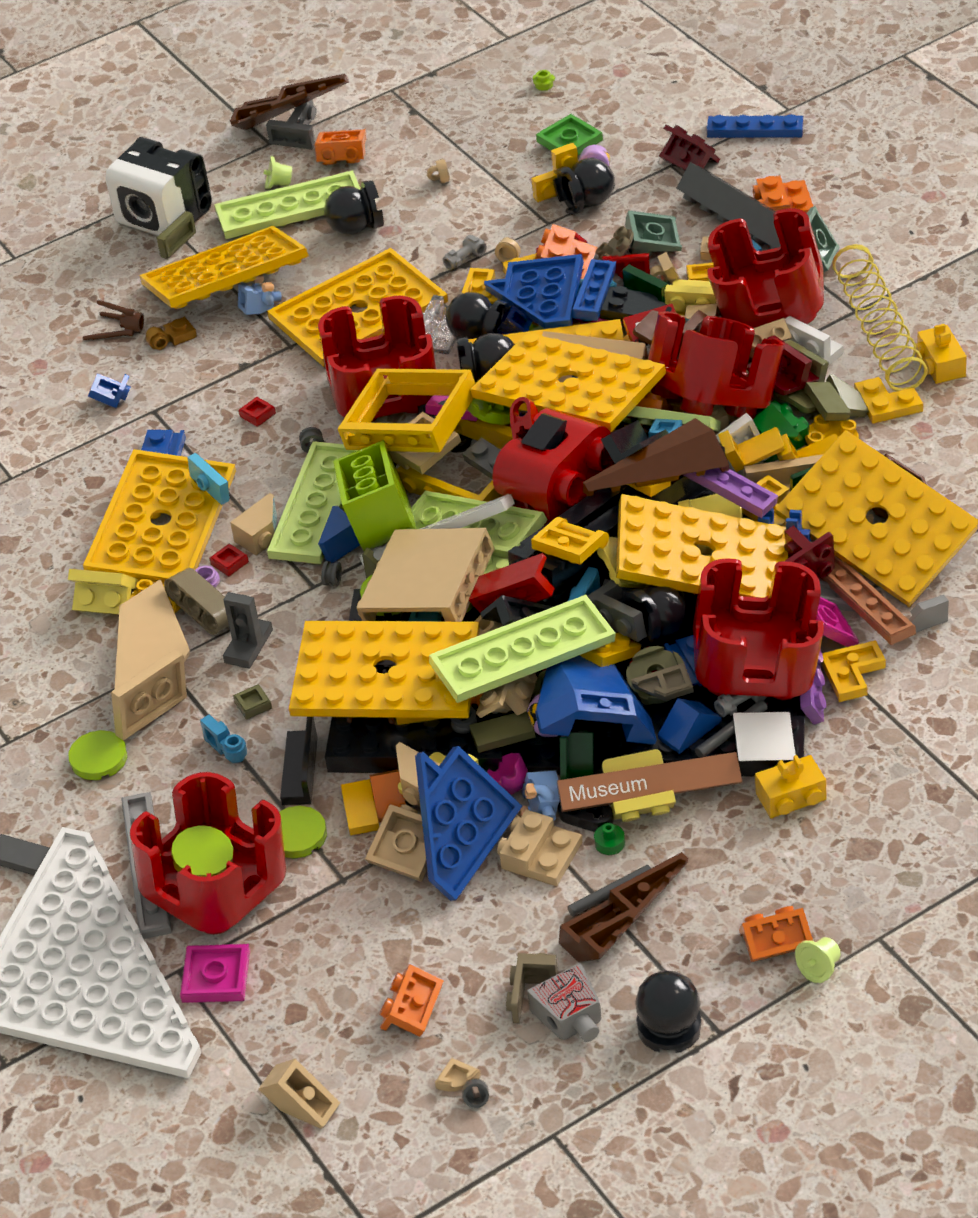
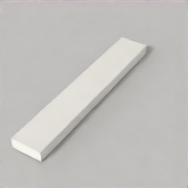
[359,494,515,566]

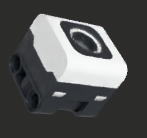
[105,137,212,236]

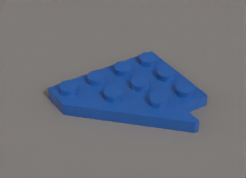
[484,254,584,329]
[415,746,522,901]

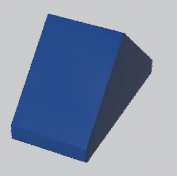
[318,506,360,563]
[658,698,722,754]

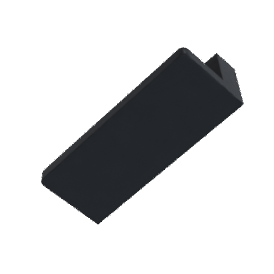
[601,420,668,464]
[480,595,554,626]
[280,717,318,805]

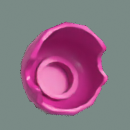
[487,753,528,795]

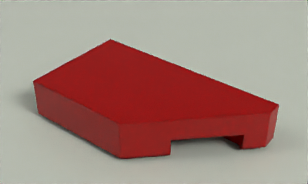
[602,253,650,279]

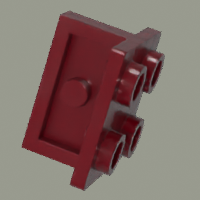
[659,125,721,171]
[747,335,819,395]
[784,525,835,579]

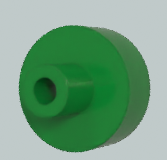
[594,823,625,855]

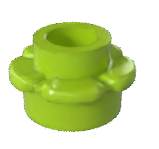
[532,70,555,91]

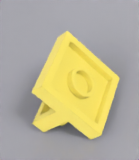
[68,569,139,615]

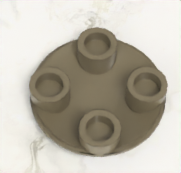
[596,226,634,260]

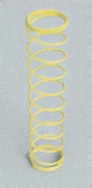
[832,244,927,391]

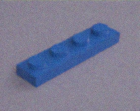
[707,114,803,138]
[572,259,616,322]

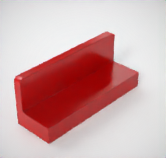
[469,553,555,613]

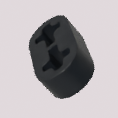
[558,801,614,832]

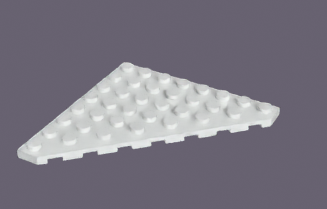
[0,827,201,1079]

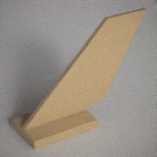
[111,579,190,740]

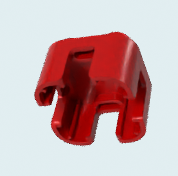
[707,208,824,328]
[318,296,436,423]
[648,312,785,419]
[492,408,614,526]
[693,558,824,700]
[130,772,286,935]

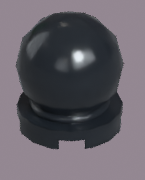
[553,158,615,215]
[324,180,384,234]
[445,292,510,339]
[456,333,515,382]
[617,585,690,648]
[635,971,702,1053]

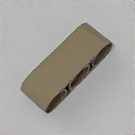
[164,568,229,635]

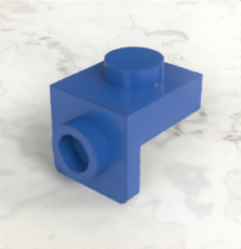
[88,373,131,408]

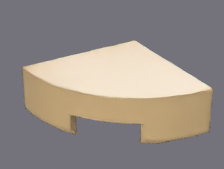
[435,1058,481,1091]

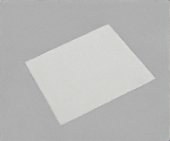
[733,712,795,761]

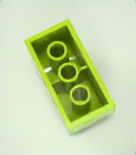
[333,440,416,551]

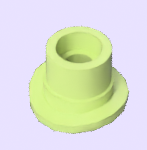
[263,156,292,190]
[795,937,841,983]

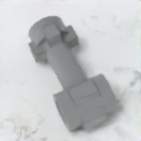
[442,235,487,270]
[714,694,767,717]

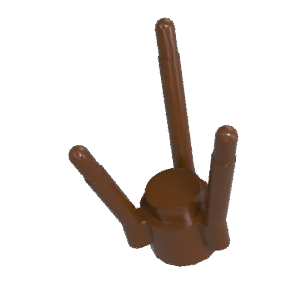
[83,300,144,341]

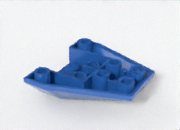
[535,655,657,744]

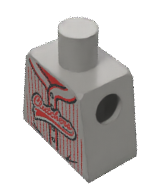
[527,963,601,1042]

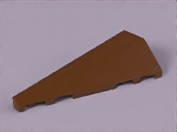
[230,74,349,131]
[583,418,729,496]
[559,852,688,962]

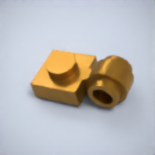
[146,317,197,350]

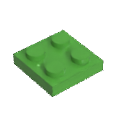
[536,114,603,155]

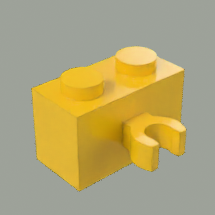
[915,324,967,384]
[755,755,826,819]

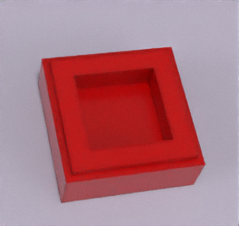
[238,397,276,427]
[209,543,249,577]

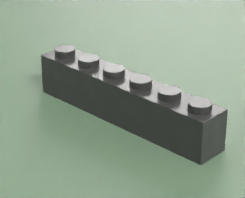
[676,162,780,250]

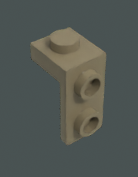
[506,953,558,1024]

